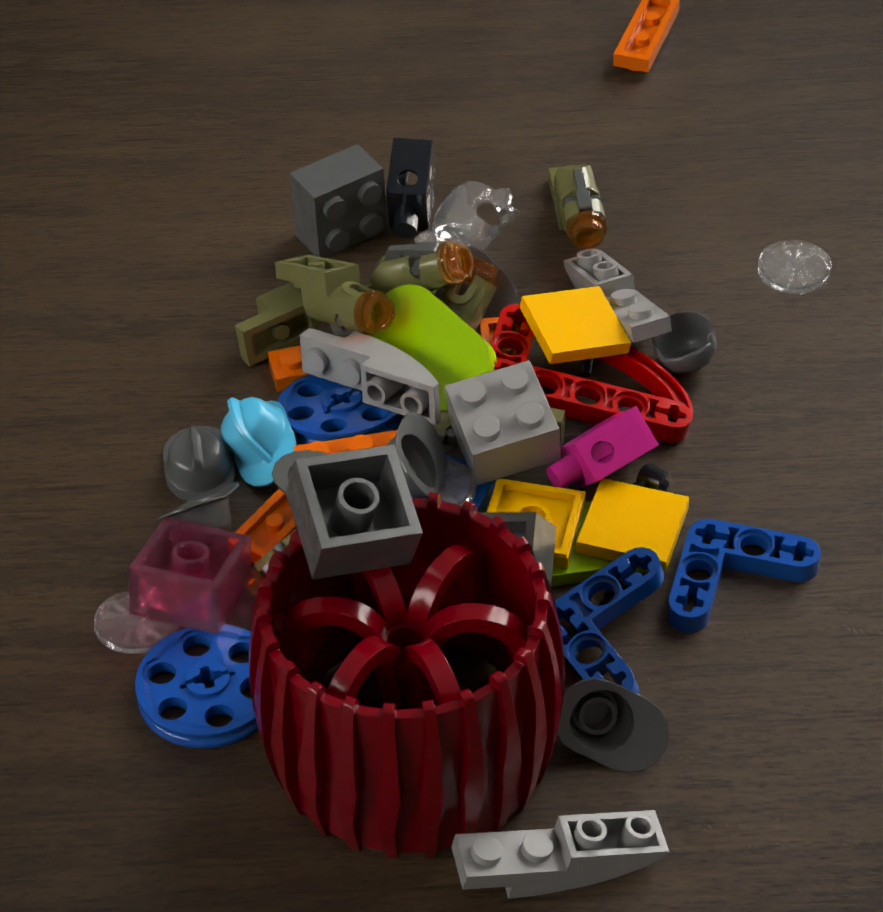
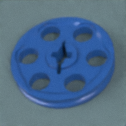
[278,374,404,445]
[135,624,258,748]

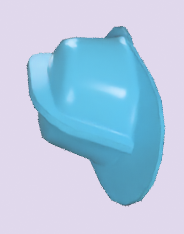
[220,397,297,487]

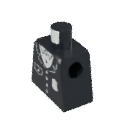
[386,138,437,238]

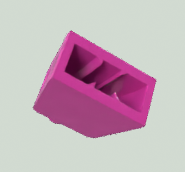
[546,406,659,488]

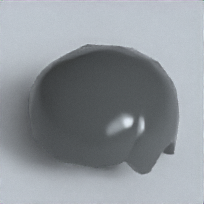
[651,310,717,374]

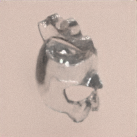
[414,181,519,251]

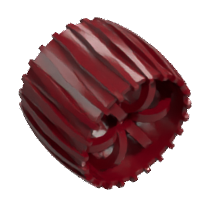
[249,492,565,858]

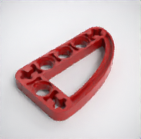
[491,304,693,443]

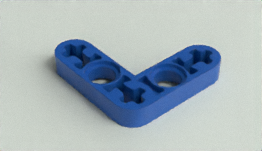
[668,519,821,633]
[555,547,664,694]

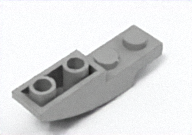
[563,249,672,343]
[300,328,440,425]
[451,810,669,899]

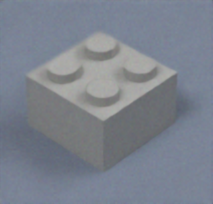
[445,360,561,486]

